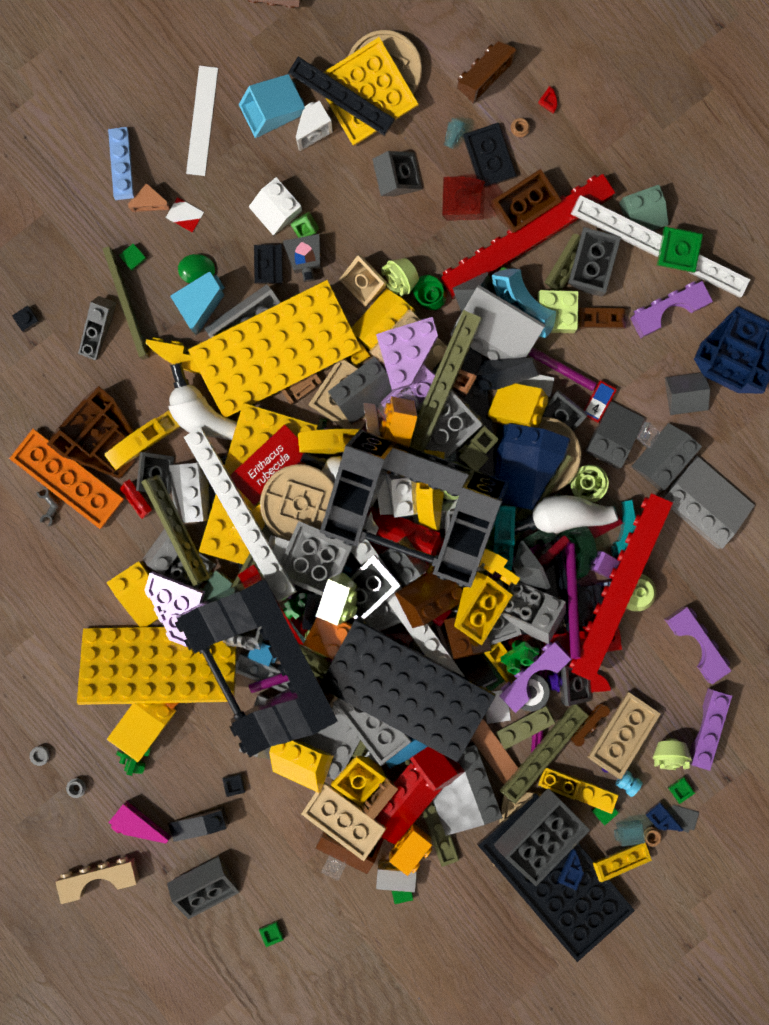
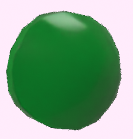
[178,254,215,284]
[413,275,447,310]

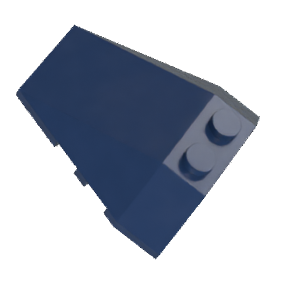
[694,306,769,394]
[493,424,570,510]

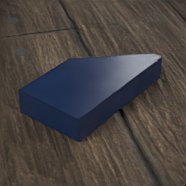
[645,801,684,832]
[557,849,584,890]

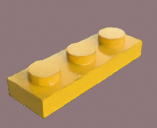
[593,842,652,882]

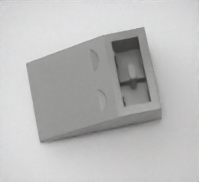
[143,529,215,589]
[501,582,566,644]

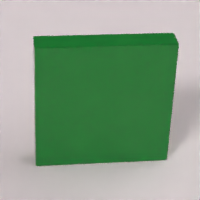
[656,227,703,273]

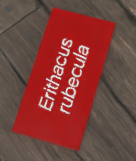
[230,424,303,506]

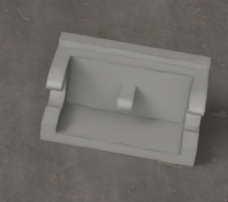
[376,861,417,892]

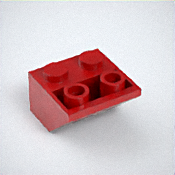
[410,747,465,791]

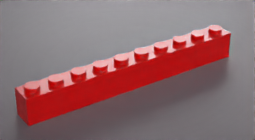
[441,174,615,299]
[569,493,673,682]

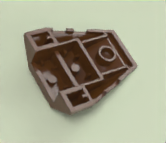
[47,386,140,479]

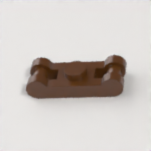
[577,308,626,329]
[570,703,610,747]

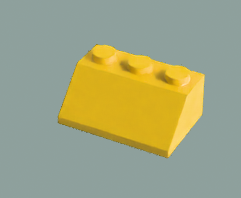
[351,288,415,350]
[269,739,334,793]

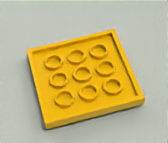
[324,37,419,146]

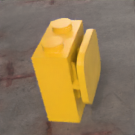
[488,384,548,428]

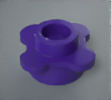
[547,672,562,692]

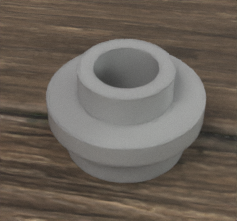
[66,778,86,798]

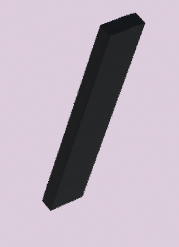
[288,56,395,136]

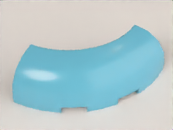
[492,269,556,338]

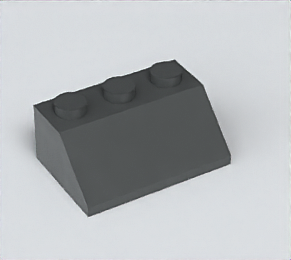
[568,227,621,297]
[328,356,393,425]
[631,423,702,491]
[167,856,240,919]

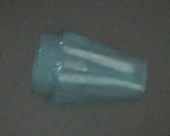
[443,118,466,149]

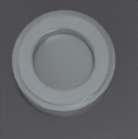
[30,746,51,766]

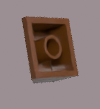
[444,617,492,660]

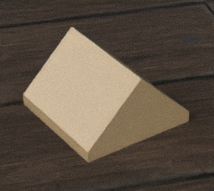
[339,254,386,307]

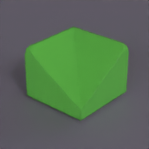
[290,212,319,238]

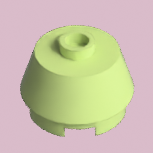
[381,258,419,296]
[571,465,609,502]
[626,574,656,611]
[653,738,692,770]

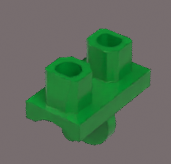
[283,592,306,620]
[501,640,539,675]
[116,747,151,776]

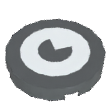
[516,673,550,712]

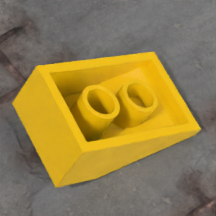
[106,561,158,627]
[454,572,513,645]
[107,703,176,762]

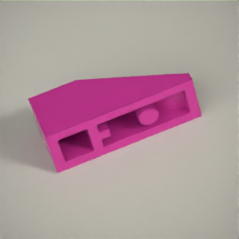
[108,801,171,844]

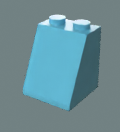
[239,74,305,138]
[170,272,225,335]

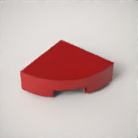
[538,86,557,114]
[291,617,308,638]
[590,674,611,692]

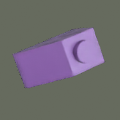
[588,551,620,579]

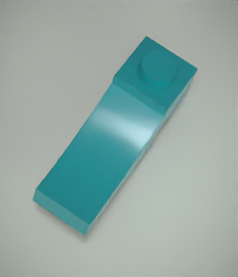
[611,500,636,560]
[493,506,515,570]

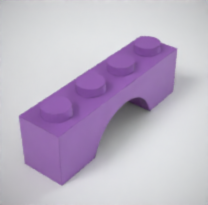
[630,281,713,339]
[664,606,731,684]
[499,640,571,713]
[689,688,732,771]

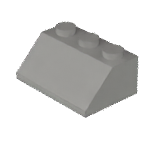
[169,463,211,523]

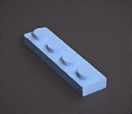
[108,127,134,200]

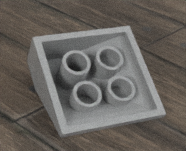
[416,389,486,460]
[281,521,353,596]

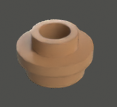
[511,118,530,138]
[642,827,662,847]

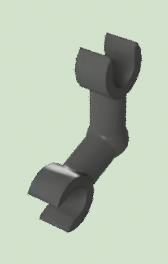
[36,486,59,526]

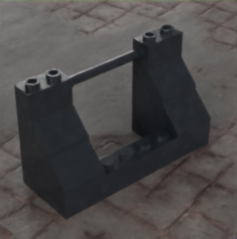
[320,429,510,588]
[175,573,338,758]

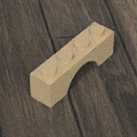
[55,856,140,904]

